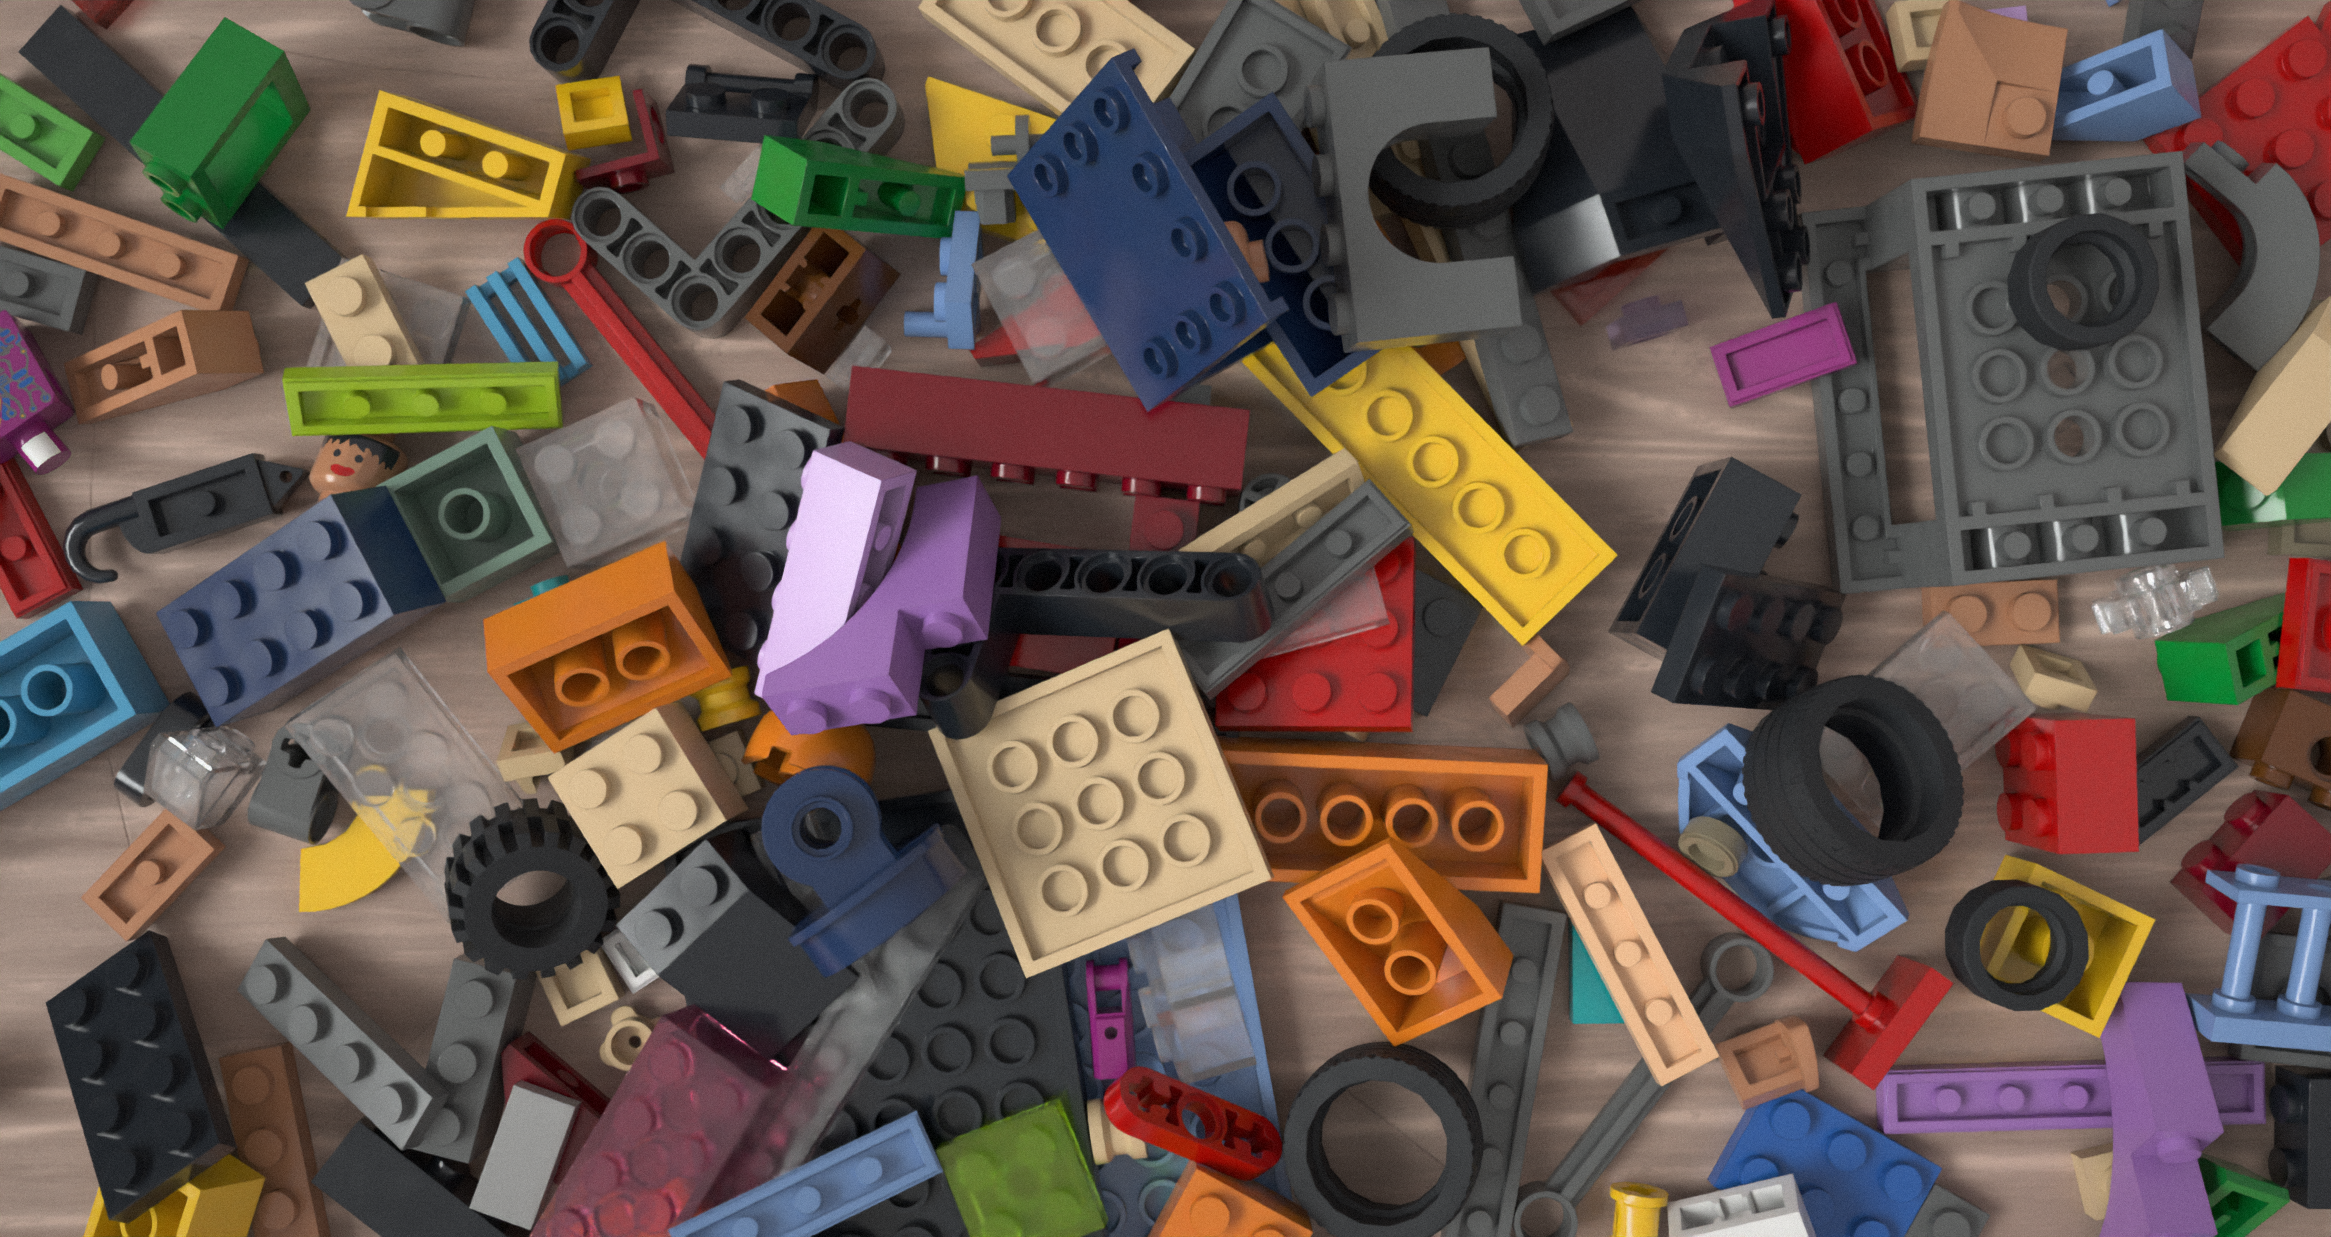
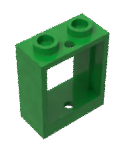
[129,17,311,229]

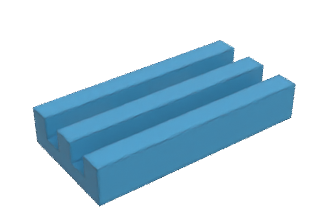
[465,257,593,387]

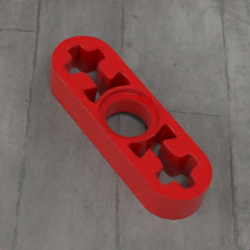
[1104,1066,1282,1181]

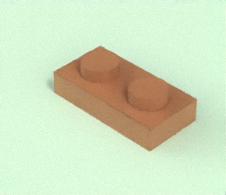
[1921,579,2060,648]
[81,803,226,942]

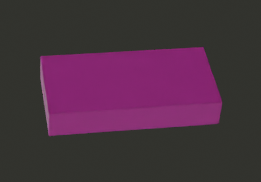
[1709,302,1859,408]

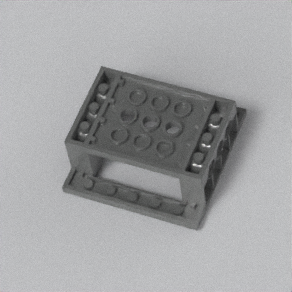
[1798,151,2225,594]

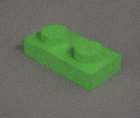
[0,73,106,191]

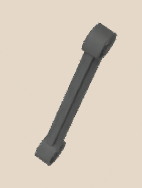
[1512,933,1774,1237]

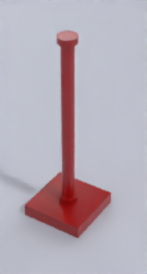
[1555,770,1954,1091]

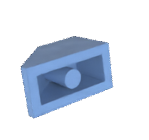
[2052,28,2201,141]

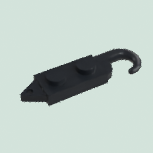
[63,453,310,584]

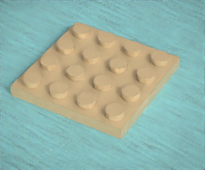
[928,628,1274,978]

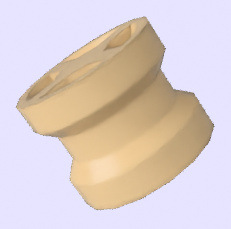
[1087,1093,1148,1165]

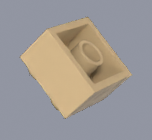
[547,700,749,889]

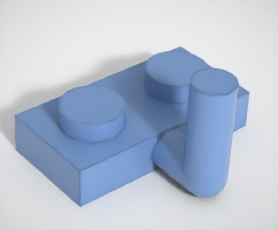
[904,211,984,350]

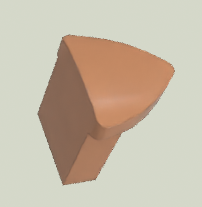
[1489,630,1570,728]
[1715,1015,1819,1110]

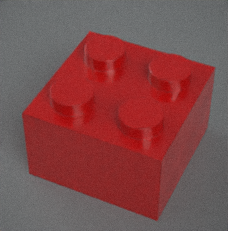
[1995,712,2139,854]

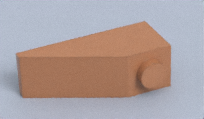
[64,310,264,424]

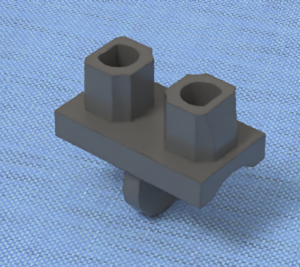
[964,115,1043,225]

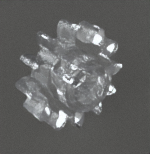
[2090,563,2219,639]

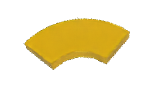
[299,785,437,912]

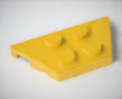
[925,76,1057,256]

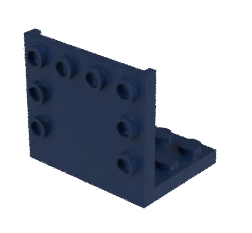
[1007,48,1289,412]

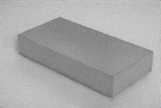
[469,1080,582,1230]

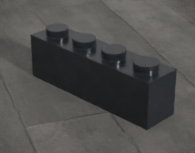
[311,1116,562,1237]

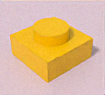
[555,75,633,151]

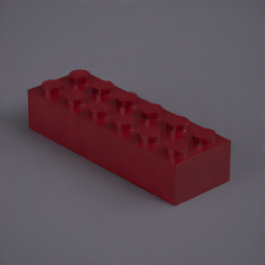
[843,365,1250,507]

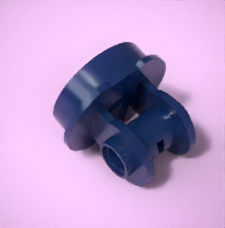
[761,765,968,978]

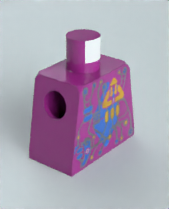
[0,309,75,475]

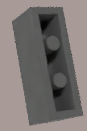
[409,954,537,1164]

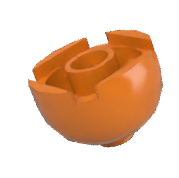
[741,710,876,787]

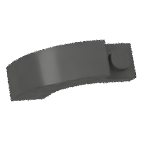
[2183,140,2320,371]

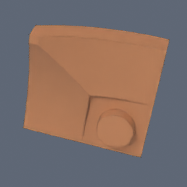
[1911,0,2068,162]

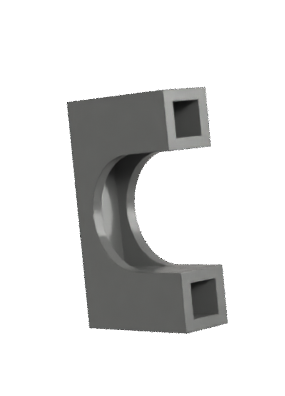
[1304,47,1522,353]

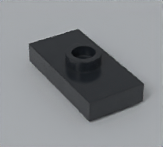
[2136,716,2239,845]

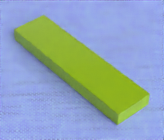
[282,361,563,436]

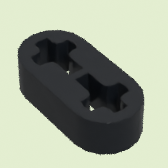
[114,692,215,808]

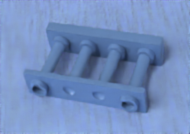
[2185,864,2331,1052]

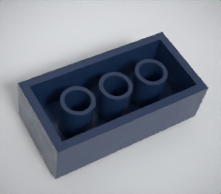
[156,485,447,728]

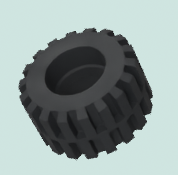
[444,798,620,980]

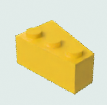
[346,90,591,220]

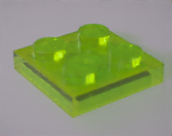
[936,1098,1109,1237]

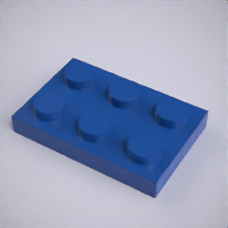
[1707,1089,1942,1237]

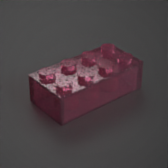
[529,1004,796,1237]

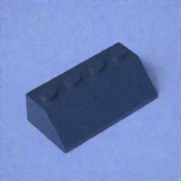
[1183,91,1382,397]

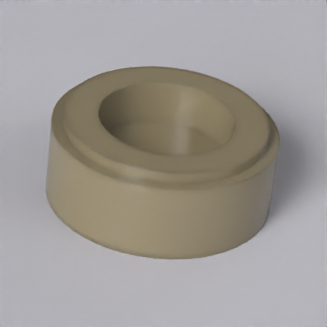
[1678,816,1748,877]

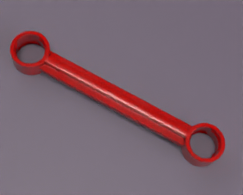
[523,219,716,461]

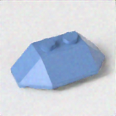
[1677,723,1909,952]

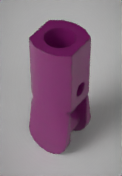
[1086,957,1137,1080]

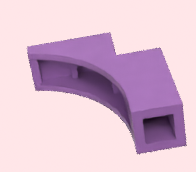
[762,475,1001,736]
[2099,982,2224,1237]

